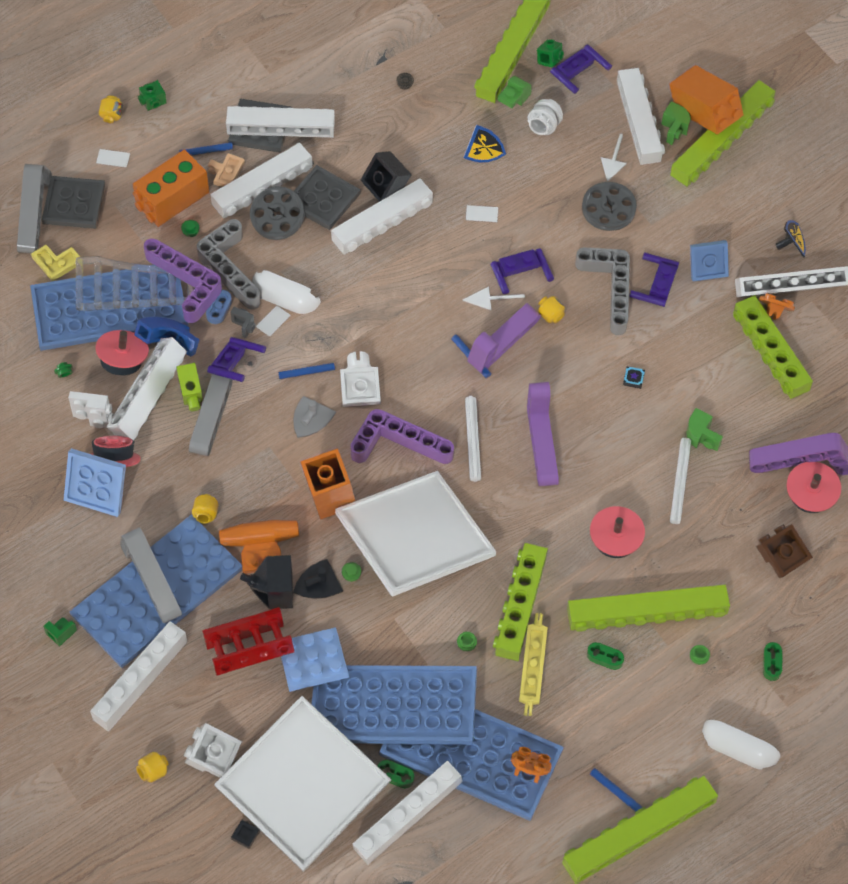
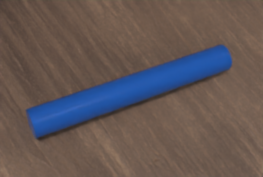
[179,142,233,156]
[451,334,491,378]
[278,363,335,379]
[590,768,643,812]

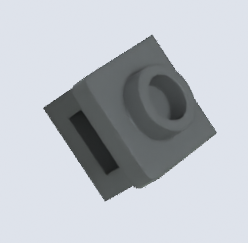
[230,307,256,338]

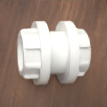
[527,99,563,135]

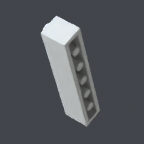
[617,68,665,165]
[226,106,335,138]
[210,143,312,219]
[331,178,433,255]
[735,266,848,298]
[107,337,187,440]
[90,621,187,732]
[353,761,462,865]

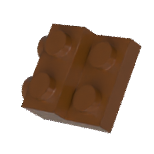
[756,524,813,579]

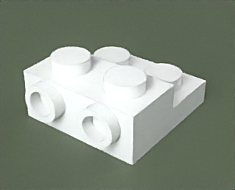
[68,391,114,428]
[184,723,242,778]

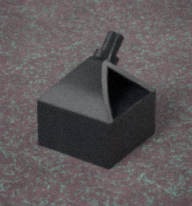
[360,151,412,202]
[240,555,293,609]

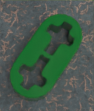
[587,642,624,670]
[763,642,783,681]
[377,760,414,789]

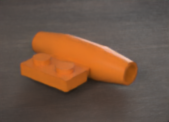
[219,520,299,574]

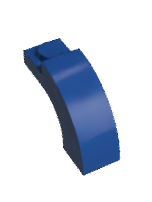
[134,317,200,357]

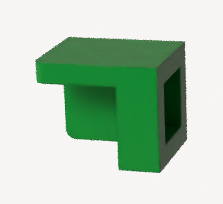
[43,617,77,647]

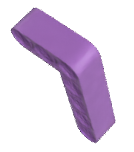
[144,239,222,323]
[467,303,541,374]
[527,382,559,486]
[351,409,454,464]
[749,433,848,475]

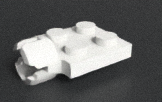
[340,351,381,407]

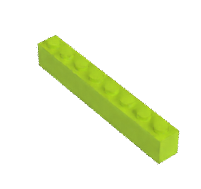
[474,0,550,103]
[670,80,776,187]
[567,584,730,632]
[562,776,718,884]

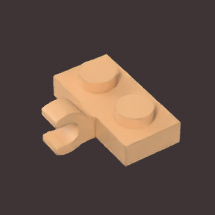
[208,153,245,187]

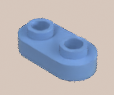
[206,290,232,324]

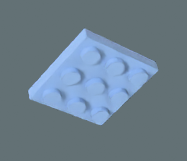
[64,448,126,517]
[281,627,349,692]

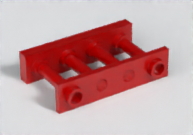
[202,607,295,676]

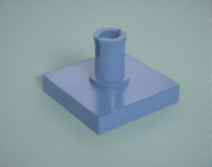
[690,240,729,281]

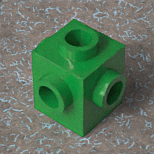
[537,39,564,68]
[138,80,167,111]

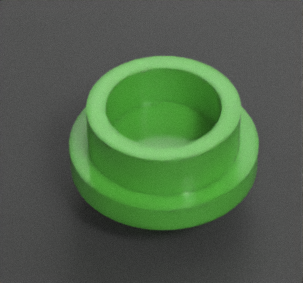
[342,562,361,582]
[457,632,477,651]
[690,645,710,665]

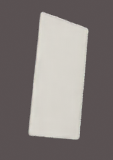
[96,149,130,167]
[466,205,498,222]
[256,306,290,336]

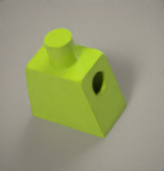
[176,363,203,412]

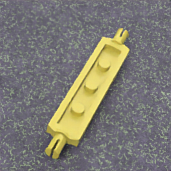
[519,613,548,716]

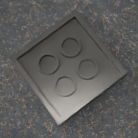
[228,98,292,153]
[285,165,361,230]
[42,176,105,229]

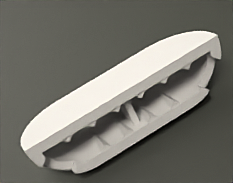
[252,270,321,314]
[702,720,780,769]

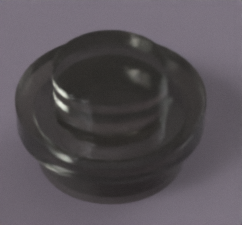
[396,73,414,90]

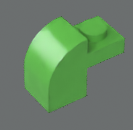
[498,76,532,108]
[661,101,690,145]
[686,408,723,451]

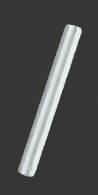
[465,396,481,482]
[670,438,691,524]

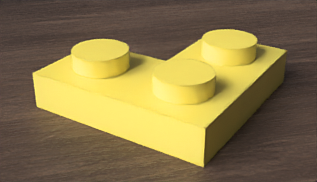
[31,245,83,282]

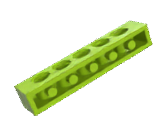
[733,295,813,399]
[493,543,548,661]

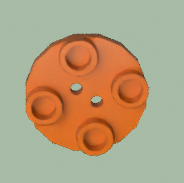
[759,293,795,320]
[511,747,551,783]

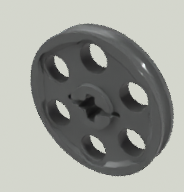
[582,182,637,231]
[250,186,305,240]

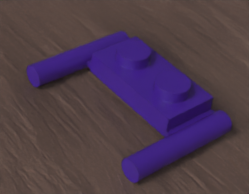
[550,44,612,94]
[490,248,554,295]
[629,252,680,307]
[207,337,266,382]

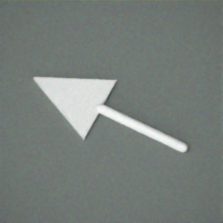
[601,134,627,182]
[463,287,525,310]

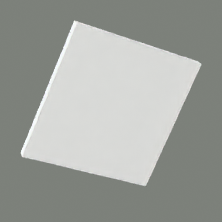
[335,471,496,597]
[214,696,391,872]

